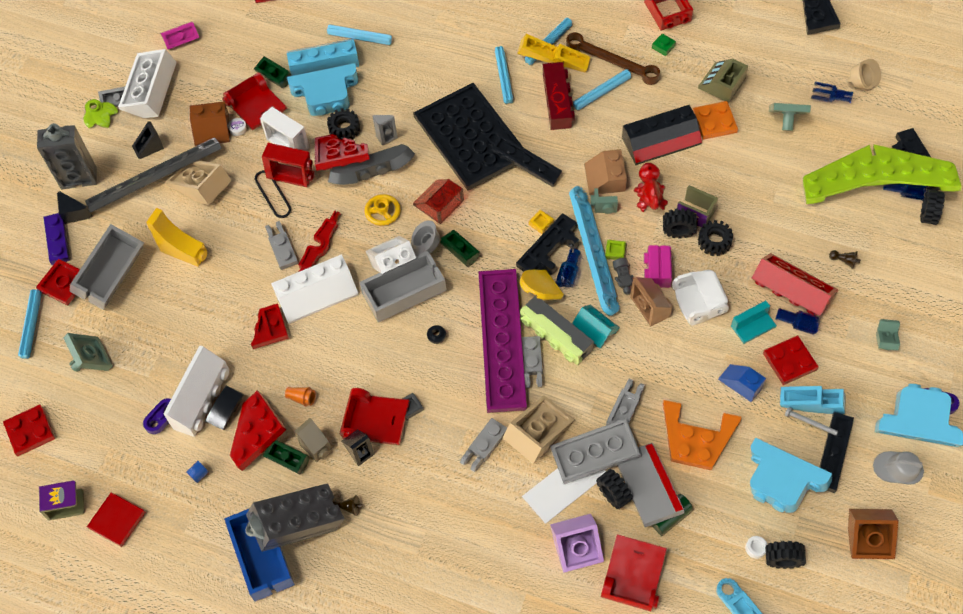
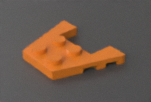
[663,400,741,470]

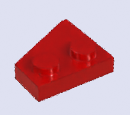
[251,303,289,349]

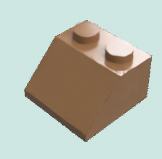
[584,149,627,195]
[630,277,672,327]

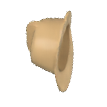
[847,59,881,89]

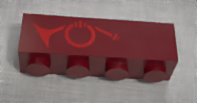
[542,62,575,130]

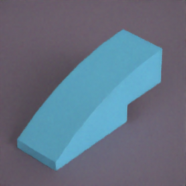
[780,386,846,414]

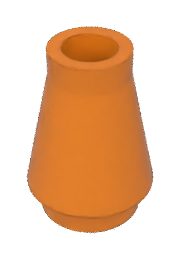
[285,387,316,407]

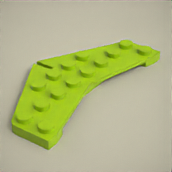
[803,144,961,204]

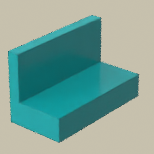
[731,300,777,344]
[572,304,620,348]

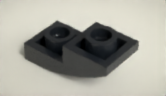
[205,385,244,430]

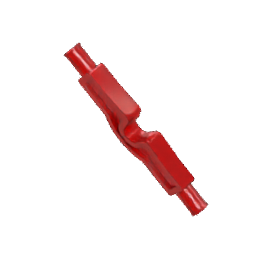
[298,210,341,272]

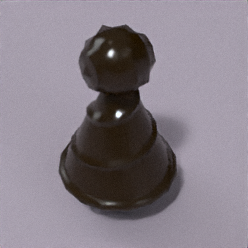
[829,250,861,269]
[332,495,362,516]

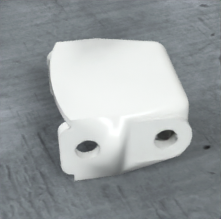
[672,270,729,326]

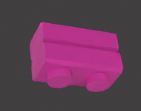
[644,245,672,288]

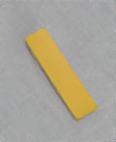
[517,34,590,72]

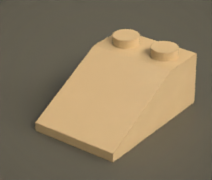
[165,160,232,205]
[502,395,574,464]

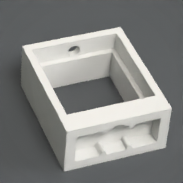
[260,107,310,151]
[366,236,416,274]

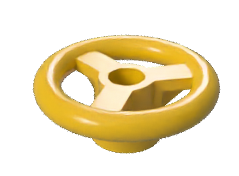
[364,194,401,226]

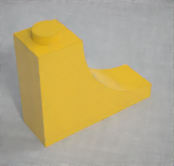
[146,208,208,267]

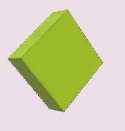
[605,240,626,260]

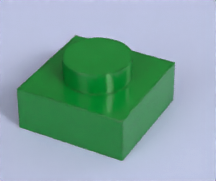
[652,33,676,56]

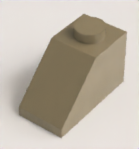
[295,418,332,462]

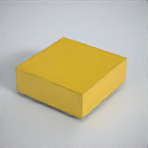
[528,209,554,234]

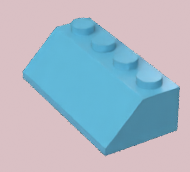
[287,39,359,76]

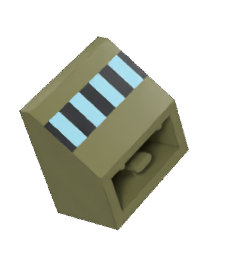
[698,58,748,103]

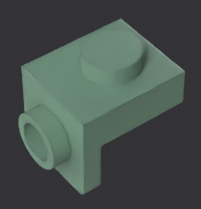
[590,188,618,214]
[876,319,900,350]

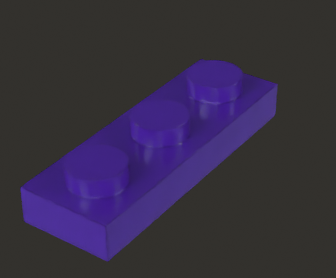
[43,213,70,265]

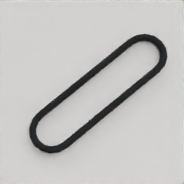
[254,170,291,218]

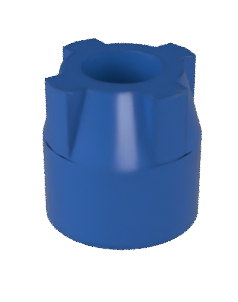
[186,461,209,483]

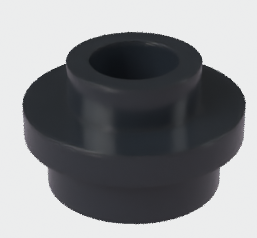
[427,325,446,344]

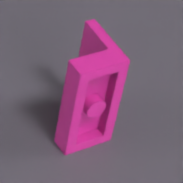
[160,21,199,49]

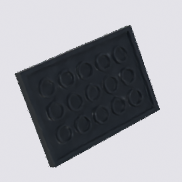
[413,83,524,191]

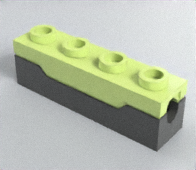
[520,295,594,365]

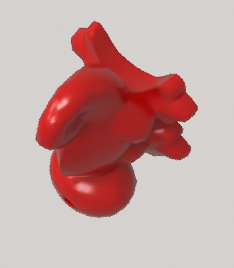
[634,163,668,212]

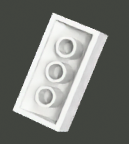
[118,49,177,118]
[271,254,359,324]
[164,345,229,437]

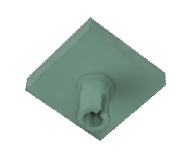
[769,103,811,131]
[63,333,113,372]

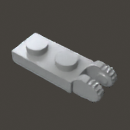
[265,221,298,270]
[521,336,543,388]
[606,378,645,425]
[460,418,507,472]

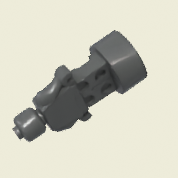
[612,258,633,295]

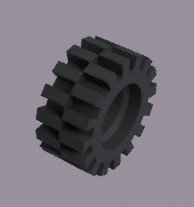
[327,108,360,140]
[920,189,945,225]
[663,208,697,239]
[698,220,733,256]
[596,469,633,509]
[765,541,806,569]

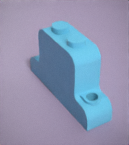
[287,63,358,116]
[875,384,963,447]
[750,438,832,513]

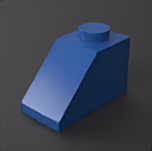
[718,364,766,402]

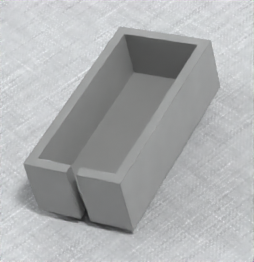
[70,224,144,310]
[359,251,446,322]

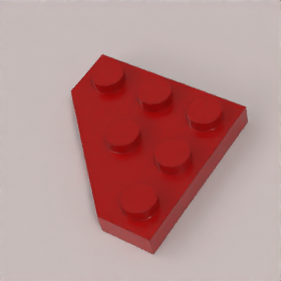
[315,134,370,171]
[230,390,287,471]

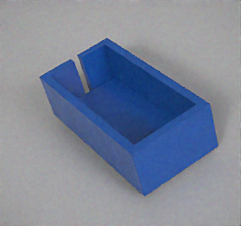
[224,508,295,602]

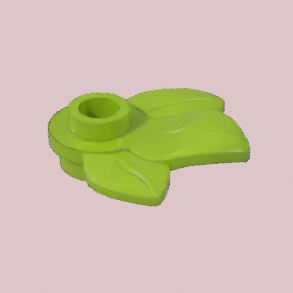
[83,99,118,128]

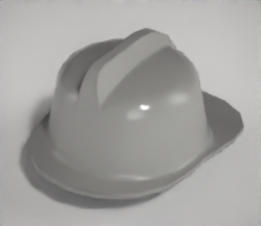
[411,220,440,256]
[873,451,924,484]

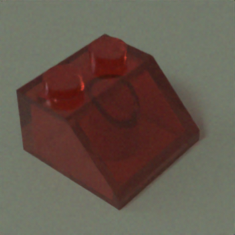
[413,179,464,224]

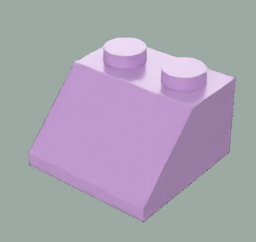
[550,514,604,573]

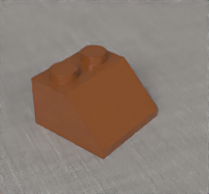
[190,101,230,146]
[848,509,899,559]

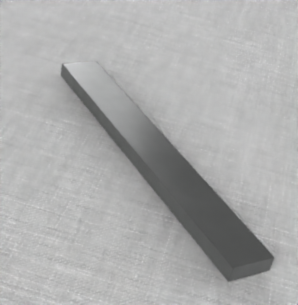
[85,138,222,212]

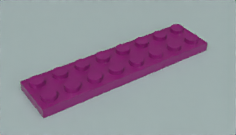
[478,269,527,413]

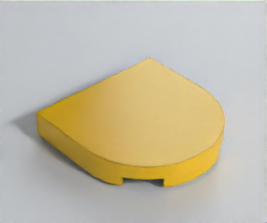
[519,270,564,300]

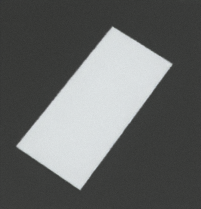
[522,468,606,524]

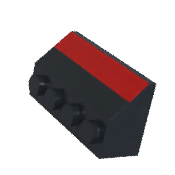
[622,105,702,165]

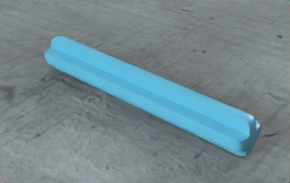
[525,18,572,65]
[327,24,392,45]
[495,46,513,104]
[573,69,631,110]
[18,289,42,359]

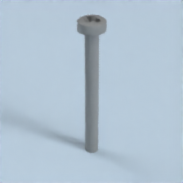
[785,407,838,436]

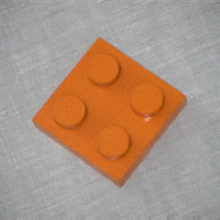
[693,101,738,140]

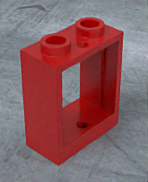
[644,0,693,31]
[262,143,314,187]

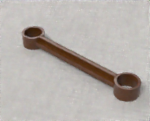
[566,32,660,85]

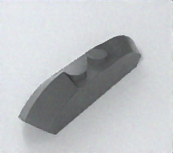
[328,144,415,185]

